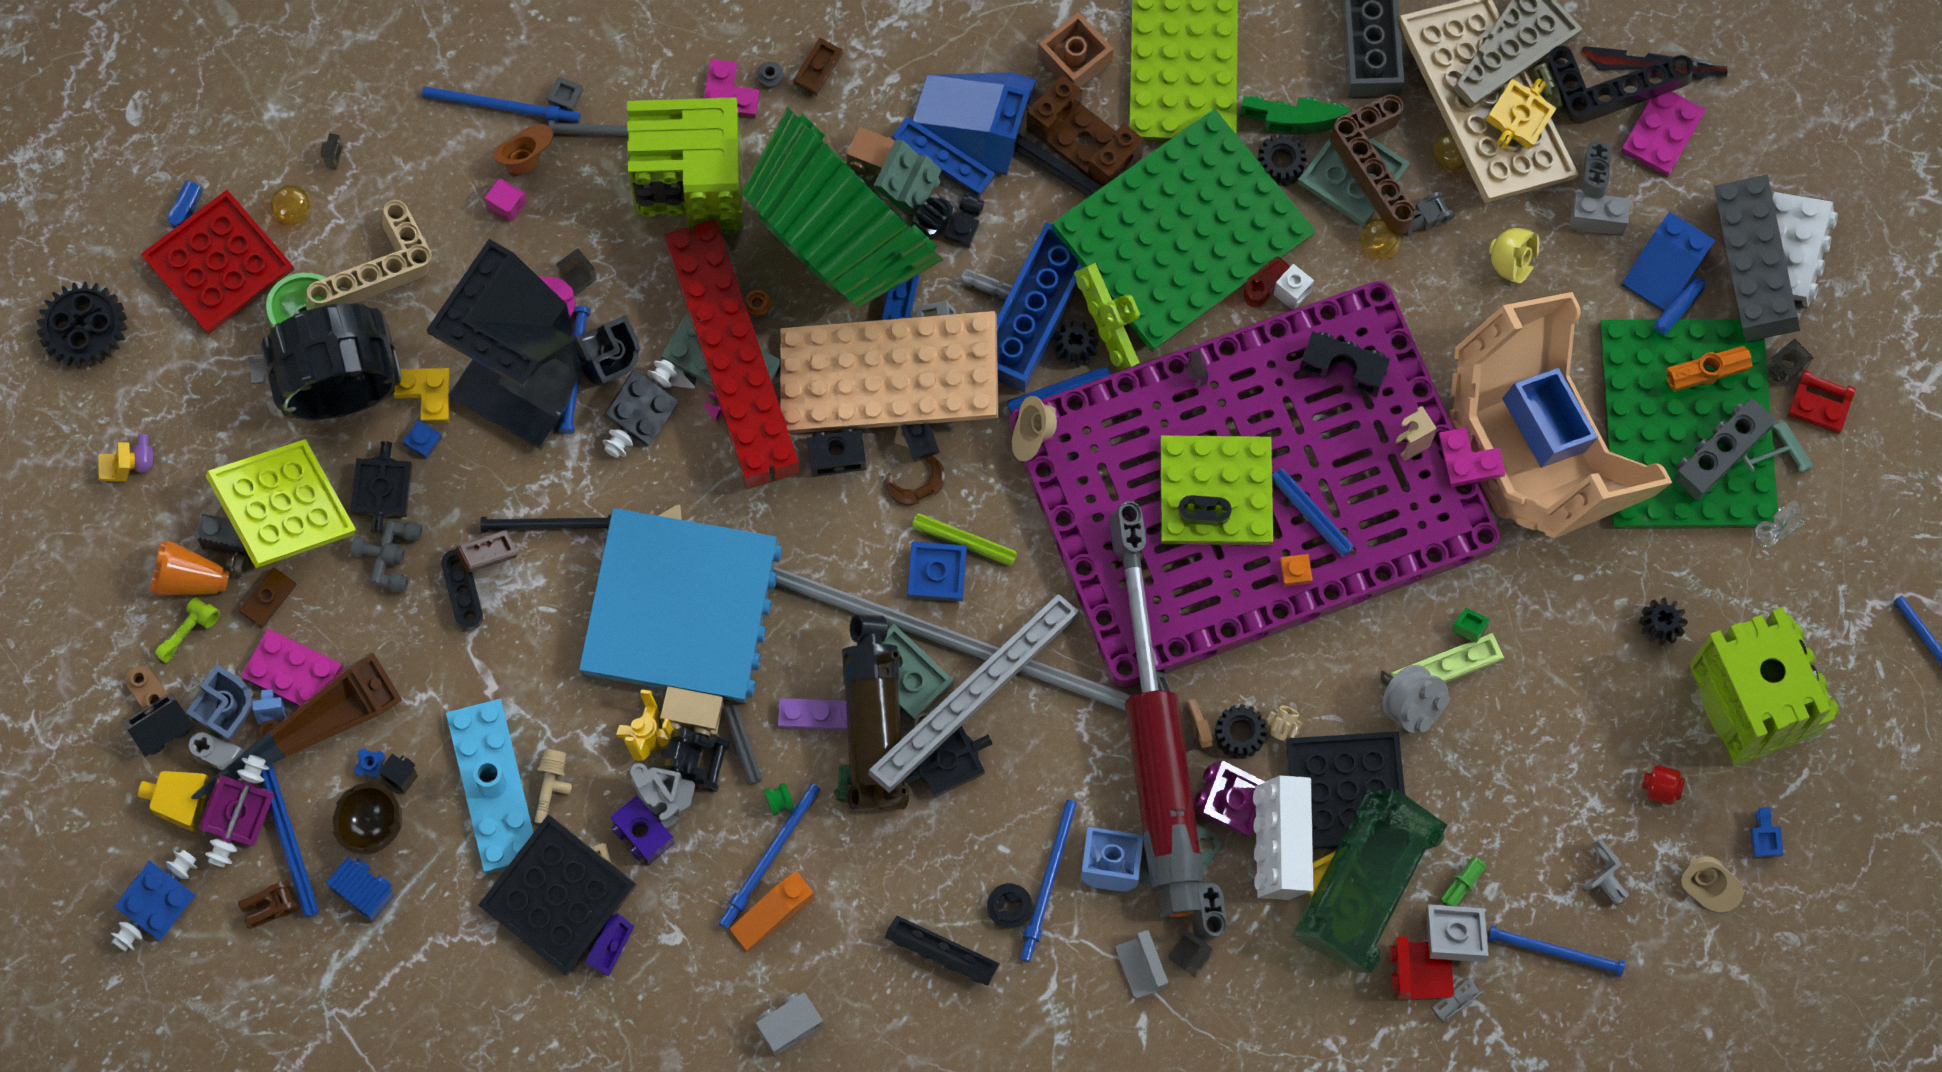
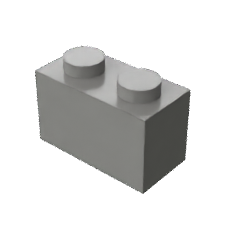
[1569,192,1630,236]
[756,992,824,1057]

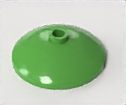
[266,273,342,327]

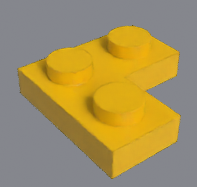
[394,368,450,424]

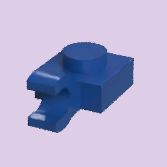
[1750,807,1784,858]

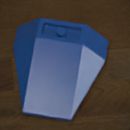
[913,72,1037,176]

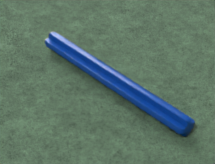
[260,764,319,918]

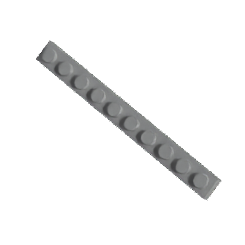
[869,594,1079,793]

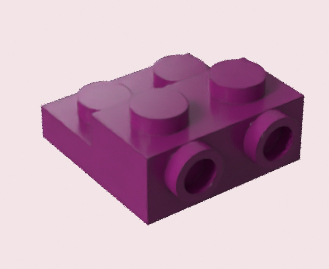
[1193,761,1264,837]

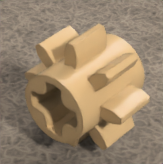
[1266,706,1303,741]

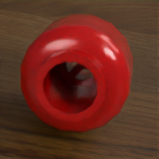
[1642,765,1685,805]

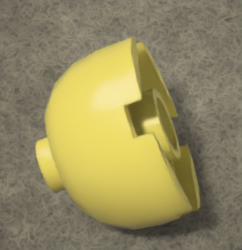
[1489,228,1540,283]

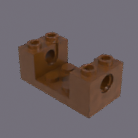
[1026,75,1144,187]

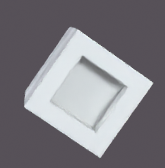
[1273,264,1314,310]

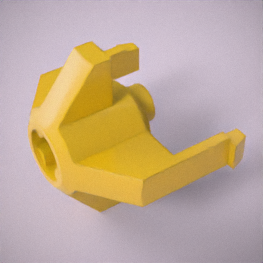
[616,689,674,761]

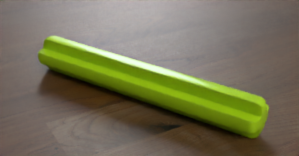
[912,514,1017,566]

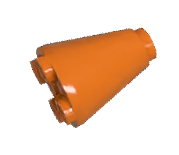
[150,540,230,596]

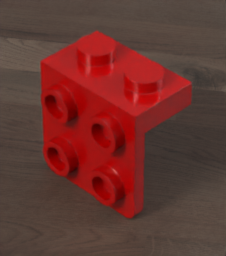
[1389,936,1454,1000]

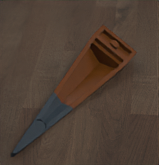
[191,653,402,799]

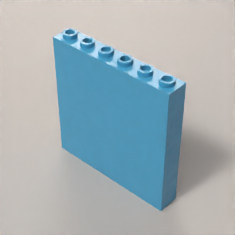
[579,508,782,704]

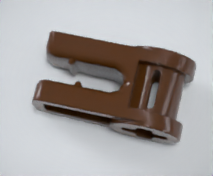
[238,881,299,929]

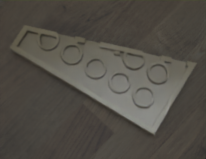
[1454,0,1582,108]

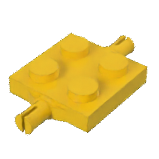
[1485,79,1556,150]

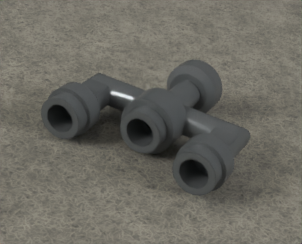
[351,520,422,593]

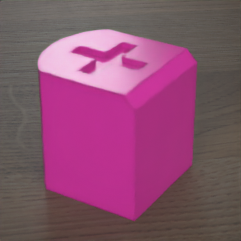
[484,179,527,222]

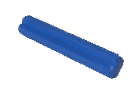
[1654,277,1706,335]

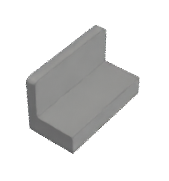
[1116,930,1168,999]

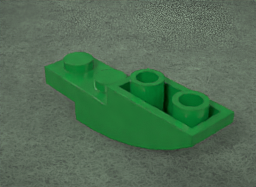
[1240,95,1351,135]

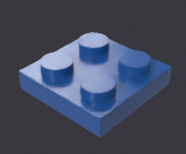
[907,542,967,602]

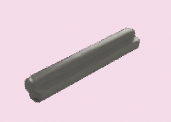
[723,705,762,785]

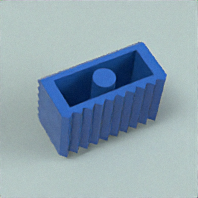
[326,857,395,922]

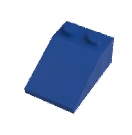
[1621,211,1715,312]

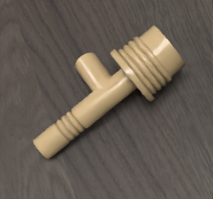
[534,749,572,824]

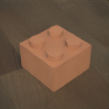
[1038,12,1114,88]

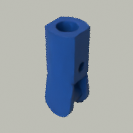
[168,181,203,229]

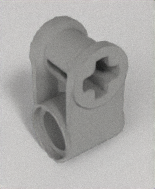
[189,732,245,773]

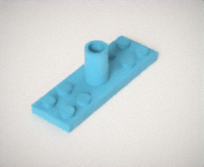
[446,699,534,874]

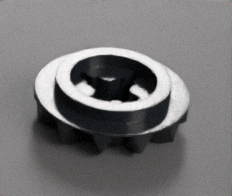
[987,883,1033,929]

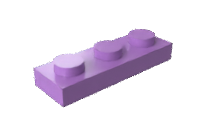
[778,698,848,731]

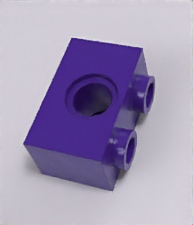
[611,795,675,865]

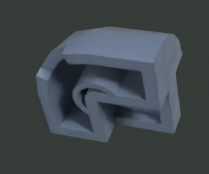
[185,664,251,742]

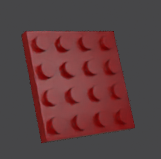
[141,190,295,335]

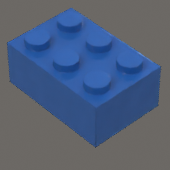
[1502,368,1598,468]

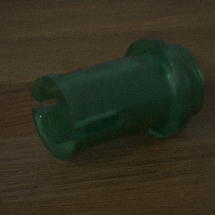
[834,765,851,803]

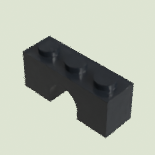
[1299,331,1390,397]

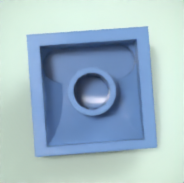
[1081,827,1143,892]

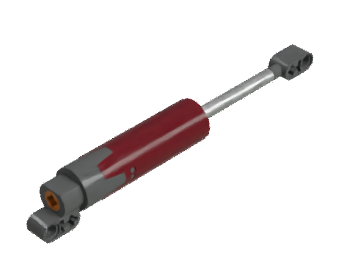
[1109,501,1227,942]

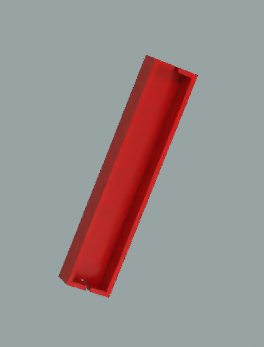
[664,219,799,489]

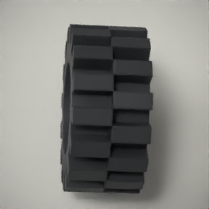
[1257,133,1307,186]
[1215,704,1267,759]

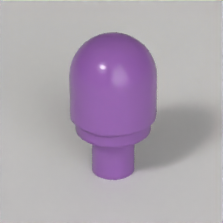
[131,434,154,473]

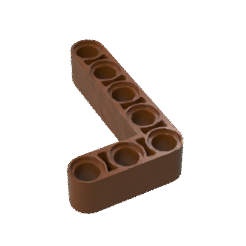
[1330,95,1415,235]

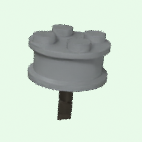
[1380,665,1450,733]

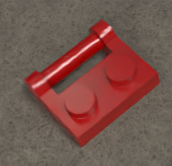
[1787,369,1856,434]

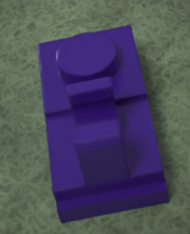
[585,913,635,977]

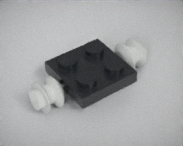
[602,359,679,458]

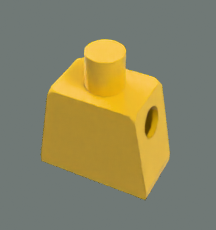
[138,771,210,832]

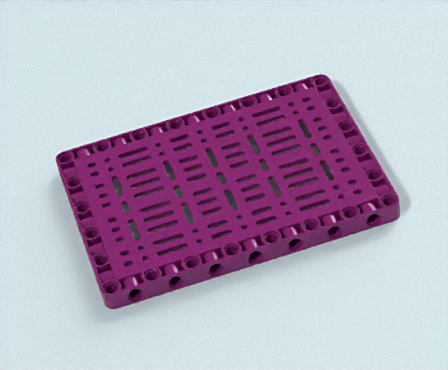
[1009,281,1500,688]

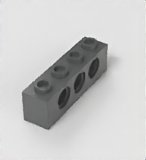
[1673,398,1776,502]

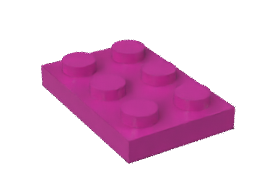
[1621,91,1706,177]
[241,628,343,707]

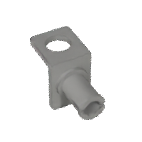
[1584,839,1629,905]

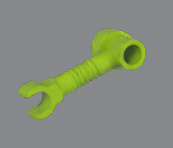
[154,597,220,664]

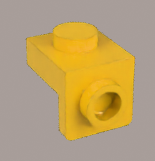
[98,442,135,482]

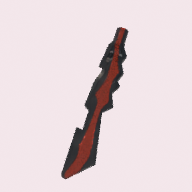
[1582,46,1728,80]

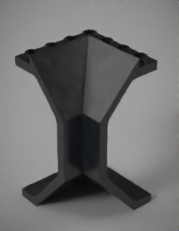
[426,239,582,450]

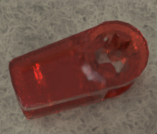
[1243,256,1290,308]

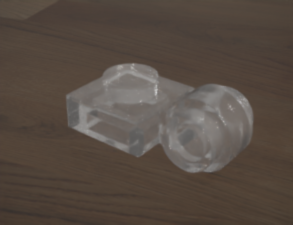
[1755,500,1804,547]

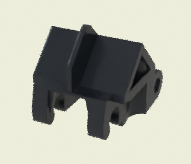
[660,727,730,792]

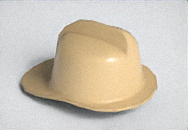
[1012,396,1057,462]
[1681,856,1744,913]

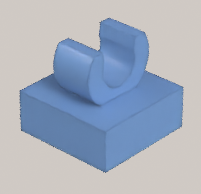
[253,689,286,725]

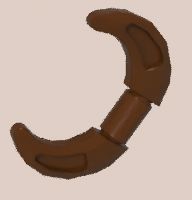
[886,456,945,505]

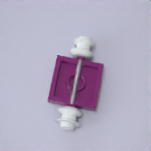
[199,755,274,867]

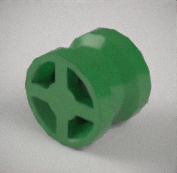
[764,783,794,816]

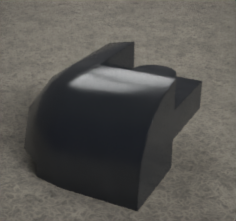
[574,315,641,386]

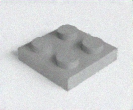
[1426,904,1489,962]

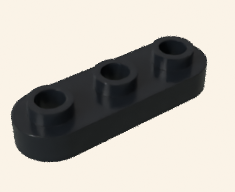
[441,550,483,631]

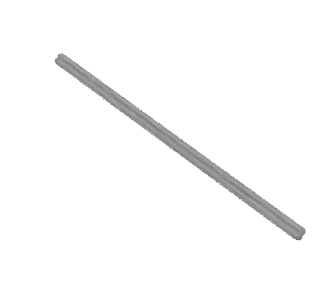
[773,567,1132,711]

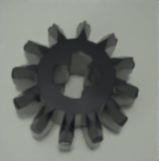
[911,194,955,240]
[1052,321,1099,368]
[1639,597,1688,646]

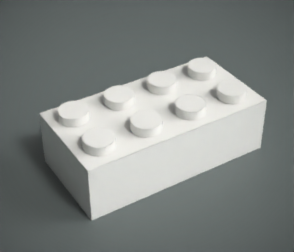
[1253,775,1313,900]

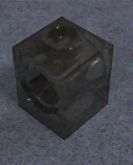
[1767,338,1814,387]

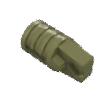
[1528,63,1564,113]

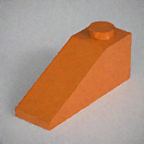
[729,871,815,952]

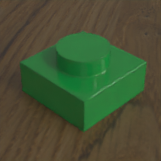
[1452,608,1490,643]

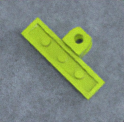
[1074,263,1140,371]

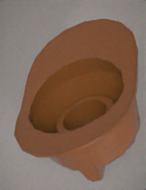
[494,124,553,177]

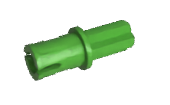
[1441,857,1487,906]

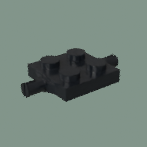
[350,441,413,534]
[904,725,993,798]

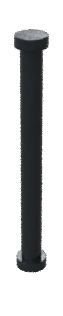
[480,515,611,533]

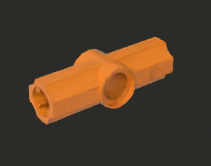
[1666,346,1753,392]

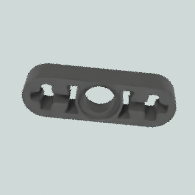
[1582,141,1611,198]

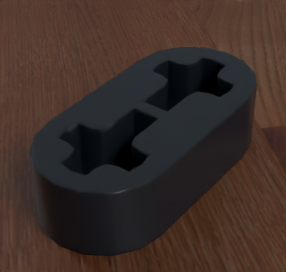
[1178,495,1232,525]

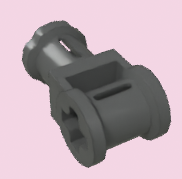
[1397,192,1455,237]

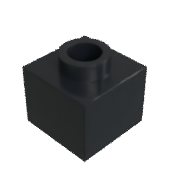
[378,753,418,794]

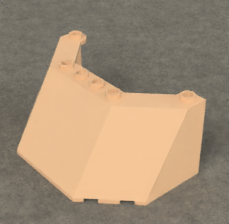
[1449,292,1672,538]

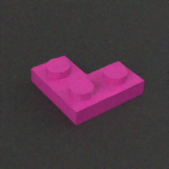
[704,59,760,118]
[1439,427,1506,487]

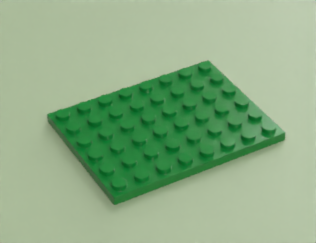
[1050,108,1316,352]
[1599,319,1779,529]

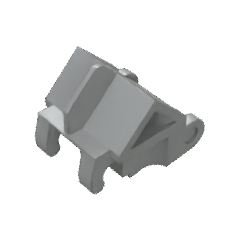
[630,763,695,829]

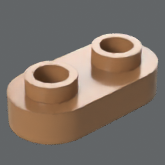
[126,666,167,709]

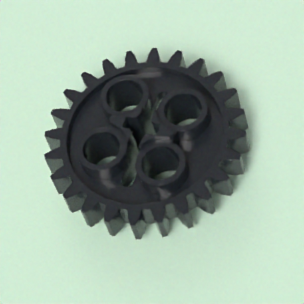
[37,281,128,369]

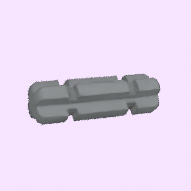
[961,269,1013,300]

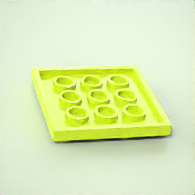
[206,439,356,568]

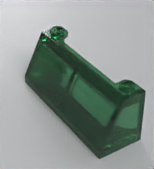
[1291,789,1448,973]

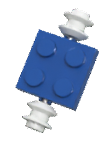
[110,850,197,952]

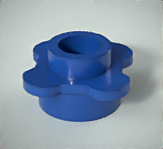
[354,748,385,778]

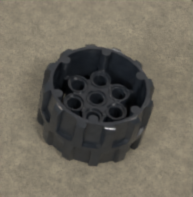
[261,303,402,421]

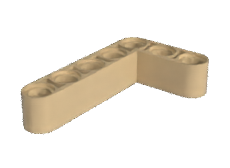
[305,200,431,310]

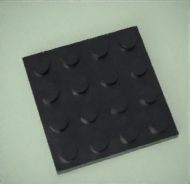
[1286,731,1410,849]
[478,814,638,976]

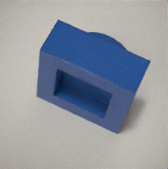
[403,420,442,459]

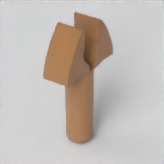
[1186,699,1213,749]

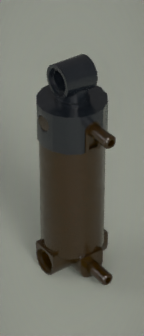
[842,615,909,810]

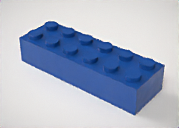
[997,222,1083,393]

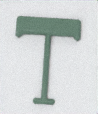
[1742,421,1813,472]

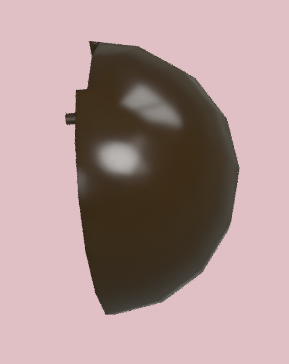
[332,782,402,855]

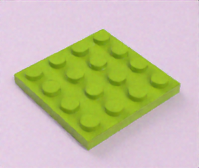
[1160,436,1273,545]

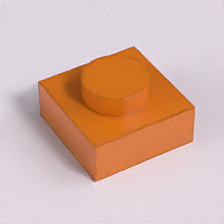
[1280,554,1313,587]

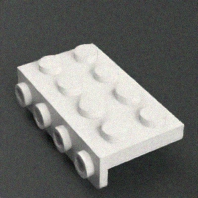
[1773,192,1838,307]

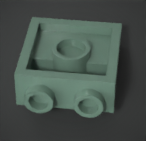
[873,140,942,215]

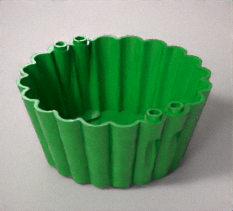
[741,107,943,308]

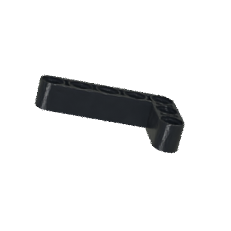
[1549,45,1694,124]

